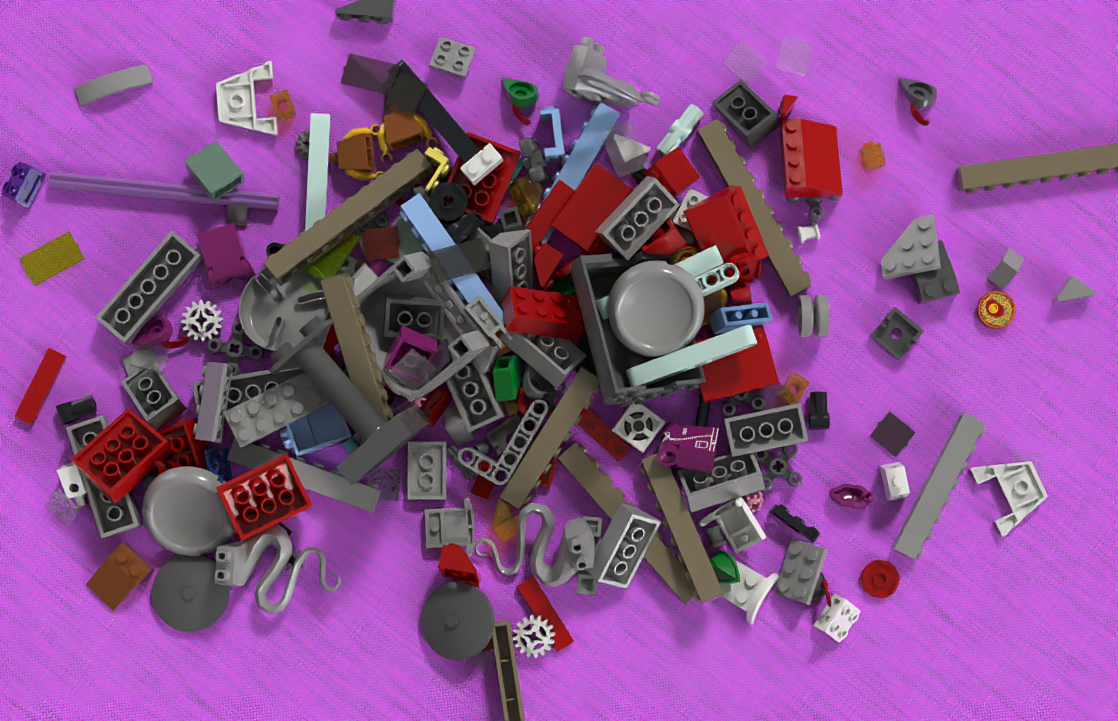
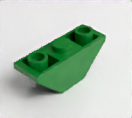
[493,354,525,402]

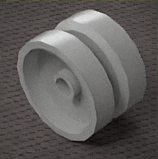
[797,295,829,337]

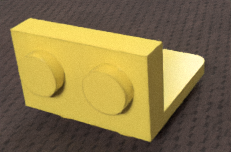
[425,147,450,197]

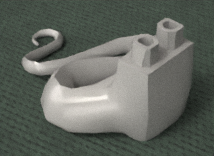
[563,37,661,108]
[474,503,596,587]
[215,524,341,615]

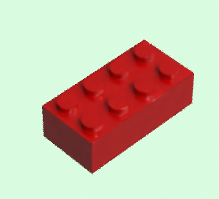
[502,286,585,341]

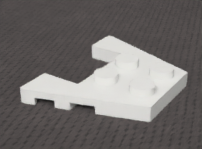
[216,61,278,136]
[970,461,1048,537]

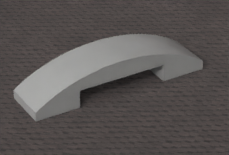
[75,65,153,107]
[577,516,602,595]

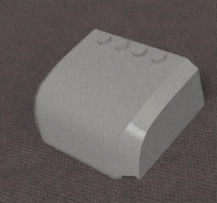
[357,252,489,402]

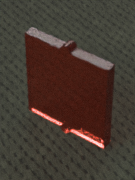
[363,226,401,261]

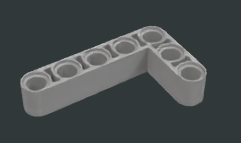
[458,400,549,485]

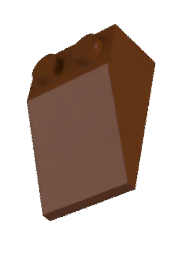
[86,542,154,611]

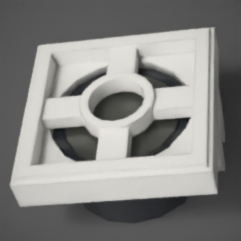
[612,402,665,453]

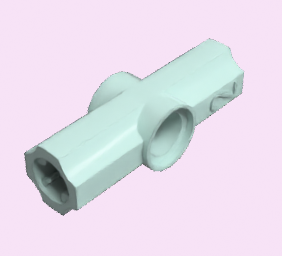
[656,104,704,156]

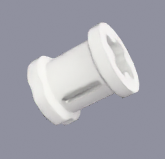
[797,222,820,243]

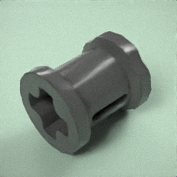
[704,525,727,549]

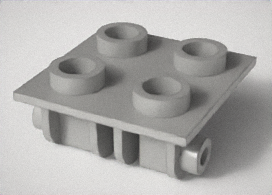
[429,36,476,79]

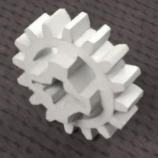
[181,300,224,342]
[513,615,555,658]

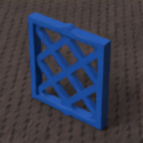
[204,448,233,483]

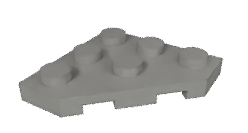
[881,215,941,280]

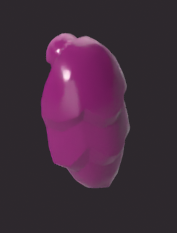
[829,484,874,509]

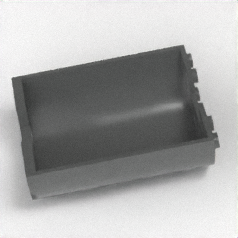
[569,251,706,407]

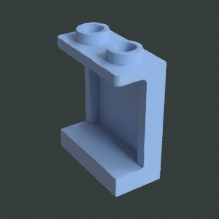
[540,106,564,162]

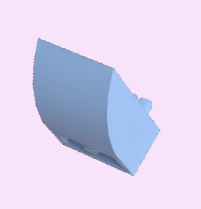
[280,404,352,457]

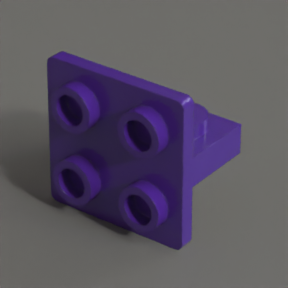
[2,161,46,208]

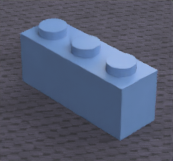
[709,303,773,334]

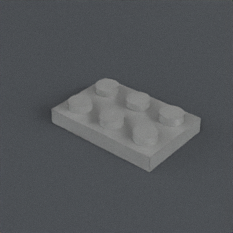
[408,442,447,500]
[774,538,828,605]

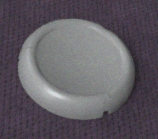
[607,261,705,357]
[239,264,330,351]
[142,466,234,556]

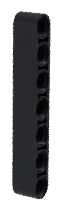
[388,59,481,163]

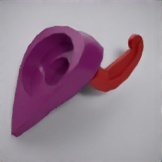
[131,316,189,349]

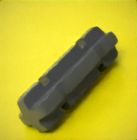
[446,446,475,480]

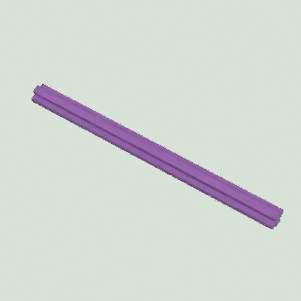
[48,171,280,211]

